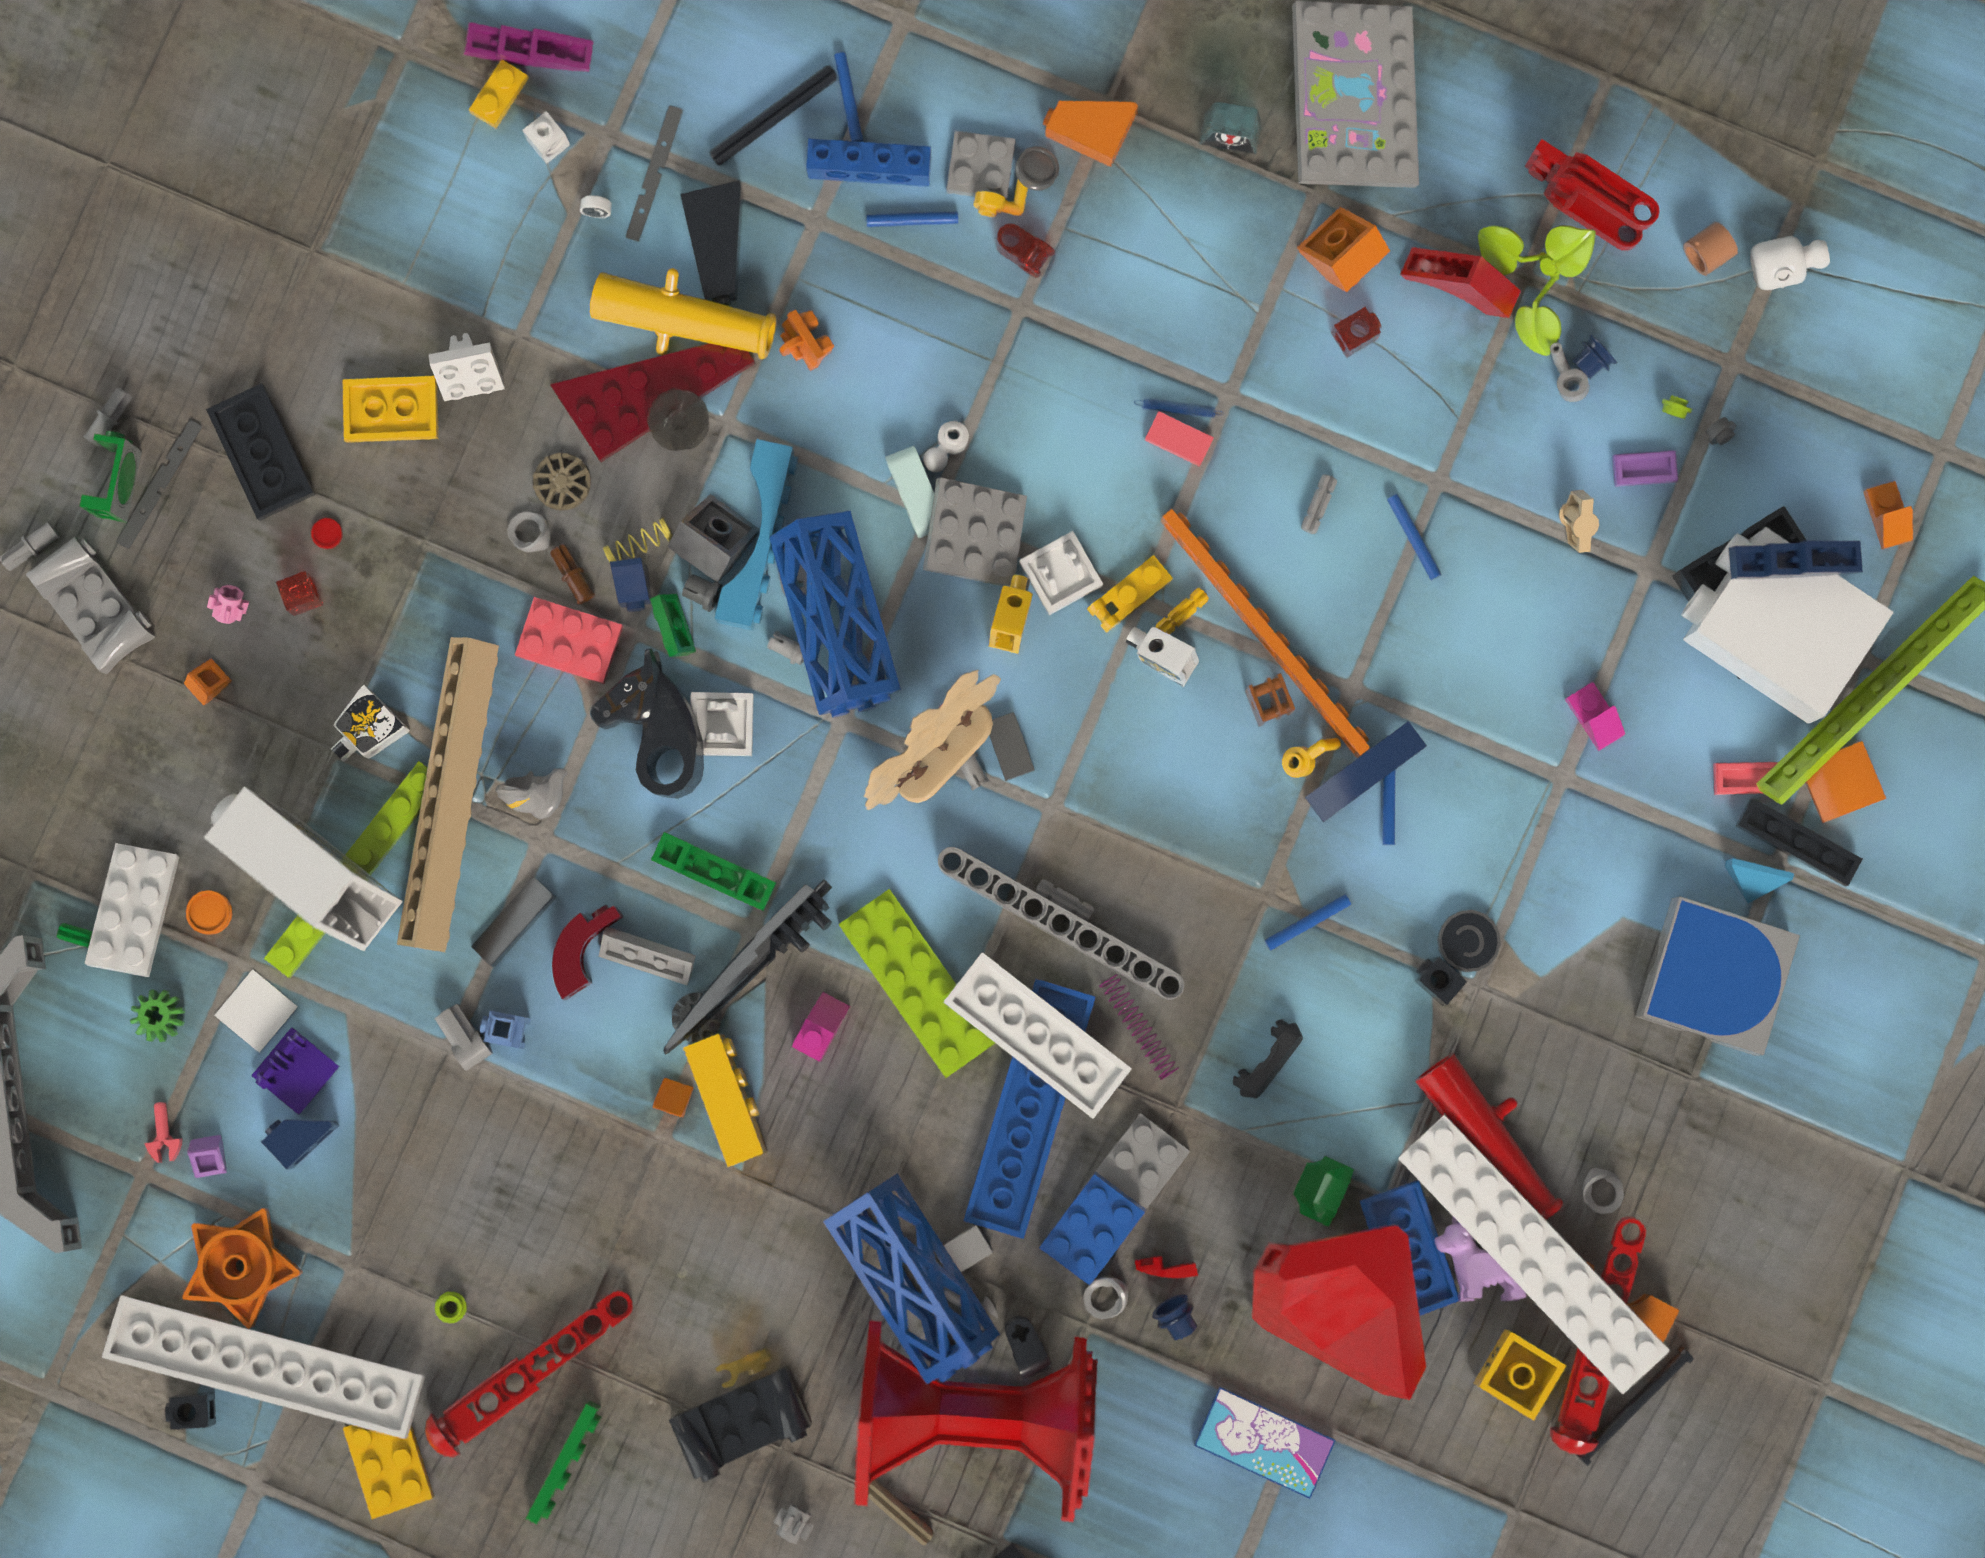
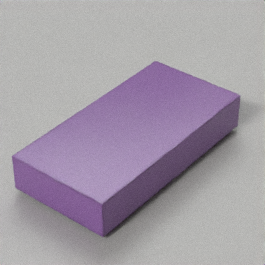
[1612,450,1678,487]

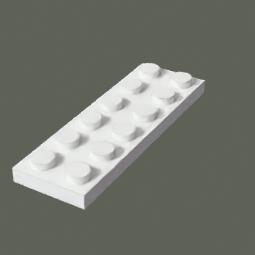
[944,953,1132,1119]

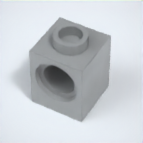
[944,1225,993,1272]

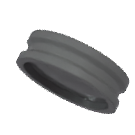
[1015,146,1059,191]

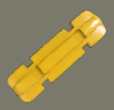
[1156,588,1209,635]

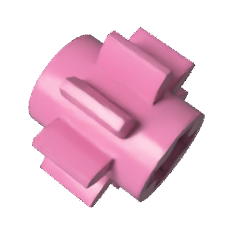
[207,585,249,624]

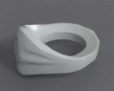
[507,511,550,553]
[1582,1168,1624,1214]
[1083,1277,1128,1320]

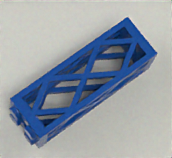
[769,511,901,718]
[823,1173,1000,1384]

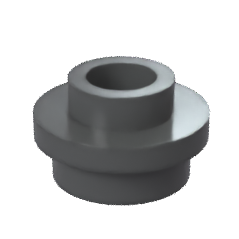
[1706,417,1736,445]

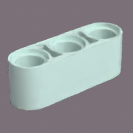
[885,446,934,539]

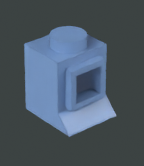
[480,1011,531,1049]

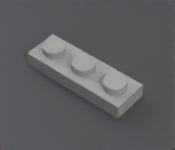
[598,927,696,985]

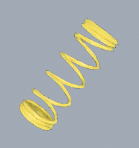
[603,518,673,562]

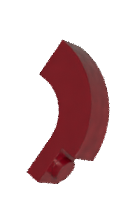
[552,904,624,1000]

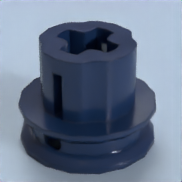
[1571,334,1617,380]
[1152,1294,1197,1340]

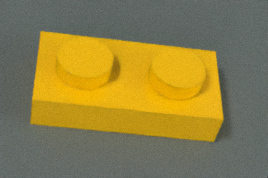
[469,59,529,128]

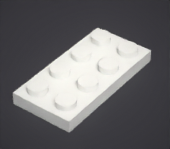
[84,843,179,977]

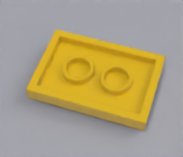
[343,376,438,442]
[343,1425,434,1519]

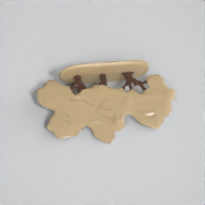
[864,670,1001,810]

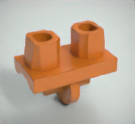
[779,309,834,371]

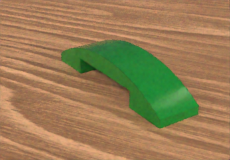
[651,832,776,911]

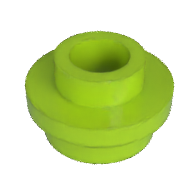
[1662,395,1692,420]
[435,1291,467,1324]

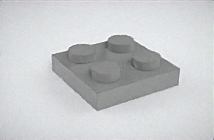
[947,131,1015,200]

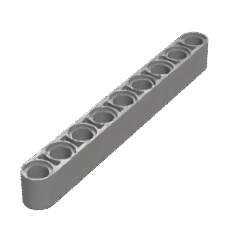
[938,847,1184,1000]

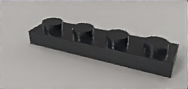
[1735,798,1863,887]

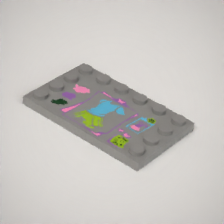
[1292,1,1419,188]

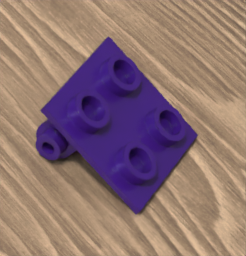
[251,1027,340,1115]

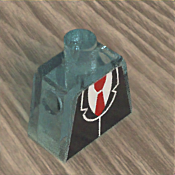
[1199,102,1261,154]

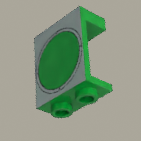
[79,431,142,523]

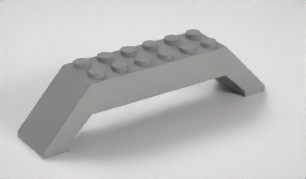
[0,935,82,1253]

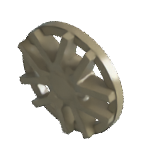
[533,453,591,511]

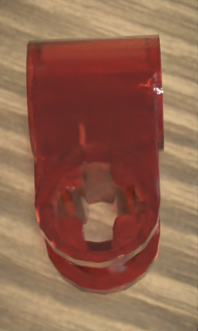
[996,224,1055,278]

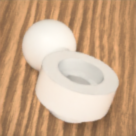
[923,421,969,472]

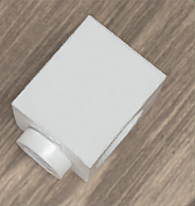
[522,111,570,164]

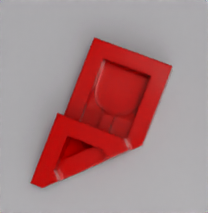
[1134,1255,1198,1278]

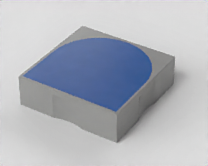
[1635,896,1800,1056]

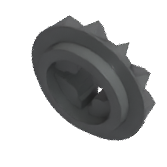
[672,993,722,1043]

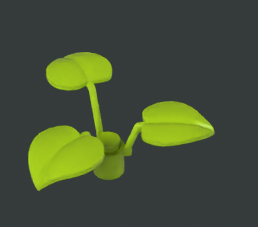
[1478,225,1595,356]

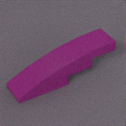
[464,22,594,72]

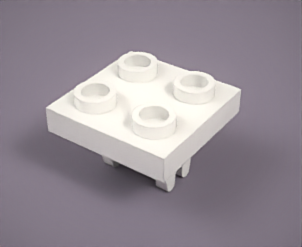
[429,333,505,401]
[1019,531,1103,616]
[690,692,754,756]

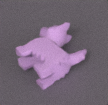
[1434,1216,1526,1301]

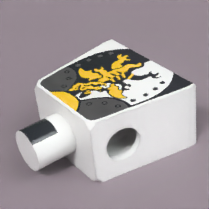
[1126,627,1199,687]
[331,685,410,762]

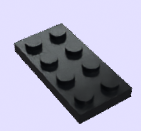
[206,383,316,521]

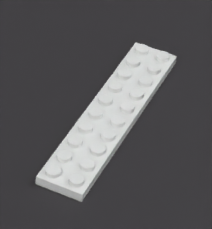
[1398,1114,1670,1394]
[102,1295,425,1439]

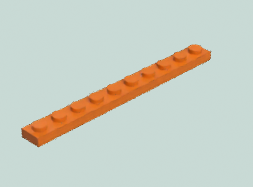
[1161,509,1370,758]

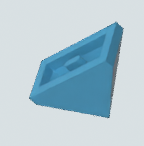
[1724,858,1794,904]

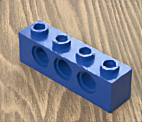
[806,138,932,187]

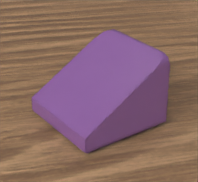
[187,1135,227,1178]

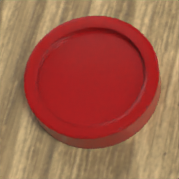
[311,518,343,549]

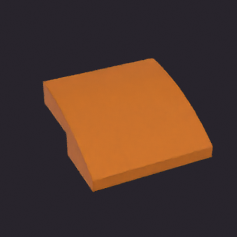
[1805,741,1886,823]

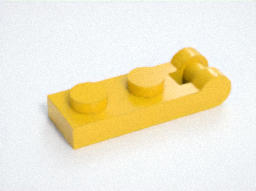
[1087,555,1173,633]

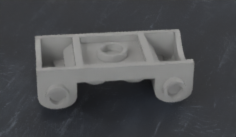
[26,537,156,674]

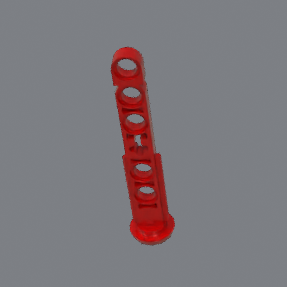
[1550,1216,1646,1455]
[425,1291,633,1457]

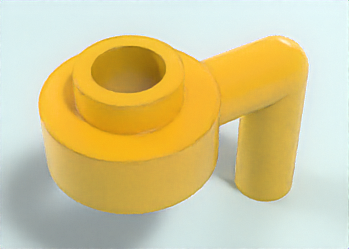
[973,179,1028,217]
[1282,738,1341,778]

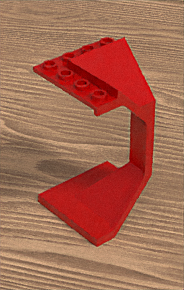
[854,1320,1098,1522]

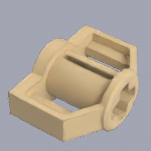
[1559,490,1599,553]

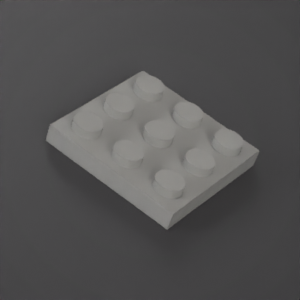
[923,477,1027,587]

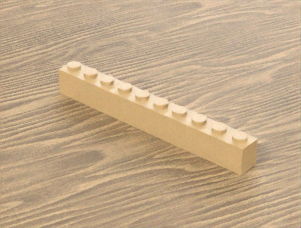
[397,637,499,952]

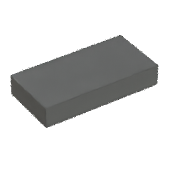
[989,712,1035,781]

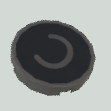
[1437,910,1501,972]

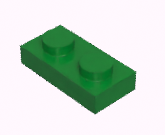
[650,594,696,657]

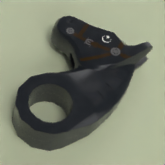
[590,648,704,799]

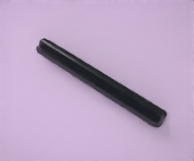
[709,65,837,166]

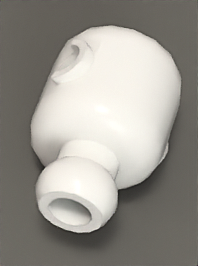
[1750,236,1830,290]

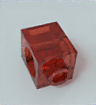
[1330,307,1382,358]
[276,571,323,616]

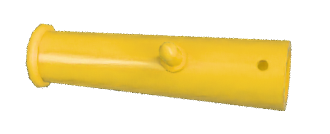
[590,268,776,359]

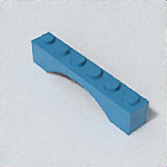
[715,439,798,631]

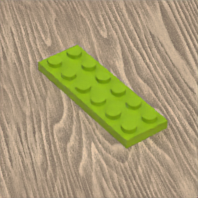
[838,889,995,1078]

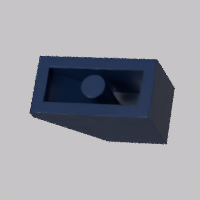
[610,558,652,612]
[261,1120,340,1170]

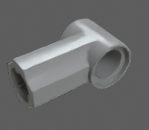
[435,1004,493,1071]

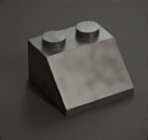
[668,494,760,583]

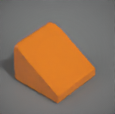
[184,658,232,705]
[652,1077,694,1117]

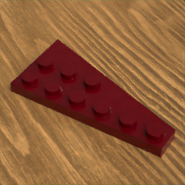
[550,343,755,463]

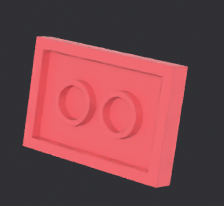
[515,597,624,684]

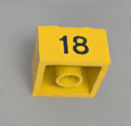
[1473,1329,1566,1421]

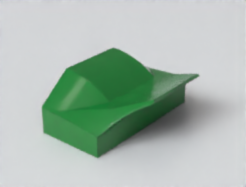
[1293,1156,1354,1227]

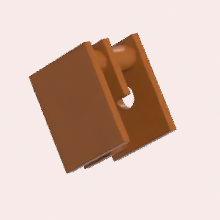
[1244,673,1295,727]

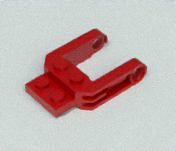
[1524,139,1660,251]

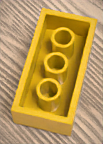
[683,1034,768,1167]

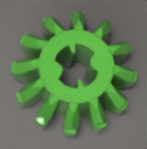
[130,989,186,1042]

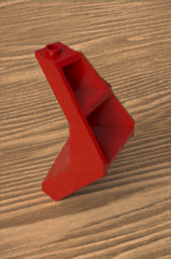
[1252,1225,1426,1400]

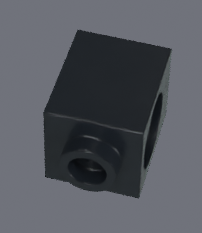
[1415,957,1467,1006]
[165,1392,216,1430]

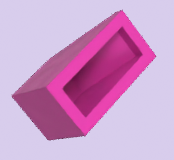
[792,992,850,1062]

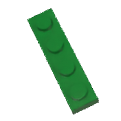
[525,1401,602,1525]

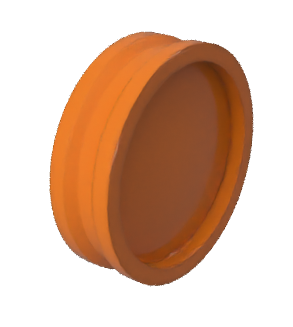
[186,890,232,935]

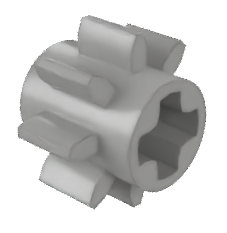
[773,1504,814,1544]

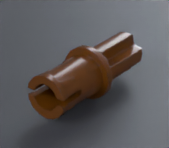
[550,544,596,605]

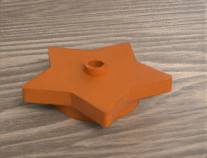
[182,1208,303,1329]

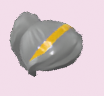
[496,768,568,820]

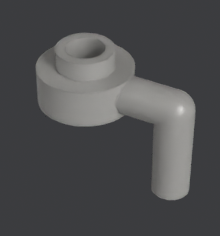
[1550,343,1590,402]

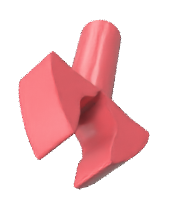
[145,1102,183,1163]

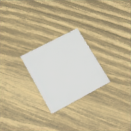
[214,969,298,1053]

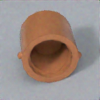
[1683,222,1738,276]

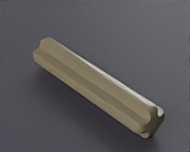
[868,1479,934,1545]

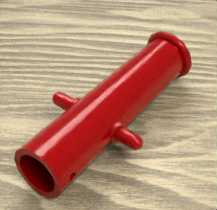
[1415,1053,1563,1220]

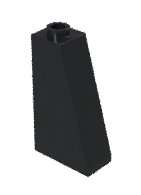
[680,180,744,306]

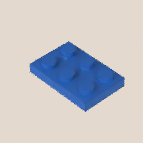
[1039,1172,1146,1286]

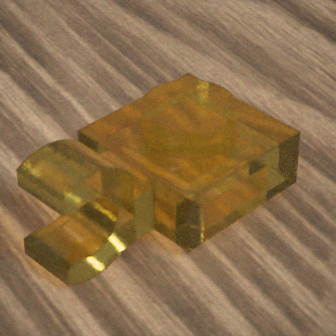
[715,1346,772,1388]

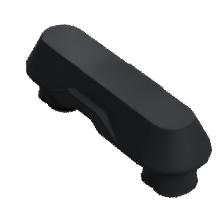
[1233,1019,1303,1099]

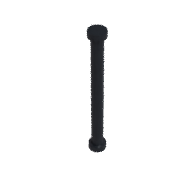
[1575,1345,1694,1466]

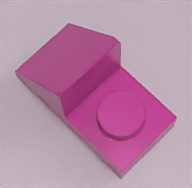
[1565,682,1625,751]

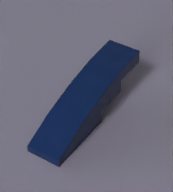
[1728,541,1863,580]
[1305,721,1427,822]

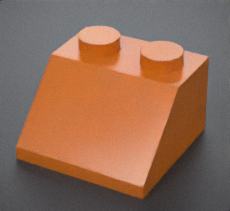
[1297,207,1390,292]

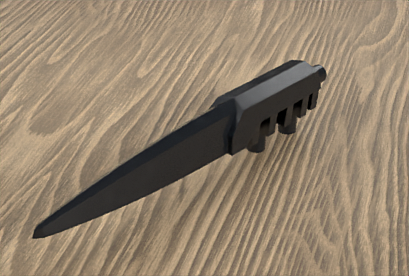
[663,879,832,1055]

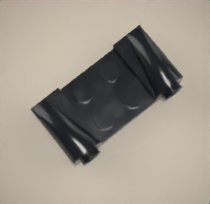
[669,1366,812,1482]

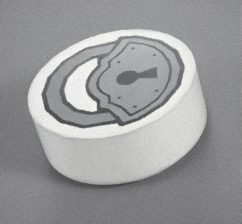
[580,195,612,218]

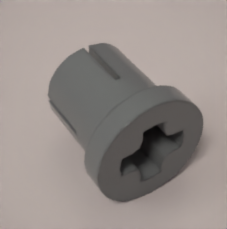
[682,574,723,612]

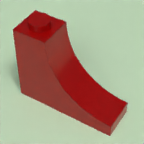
[1400,247,1521,318]

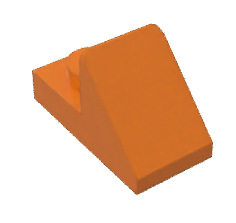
[1863,481,1913,550]

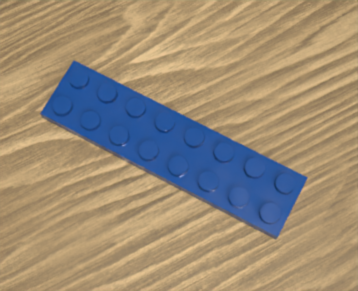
[963,979,1095,1239]

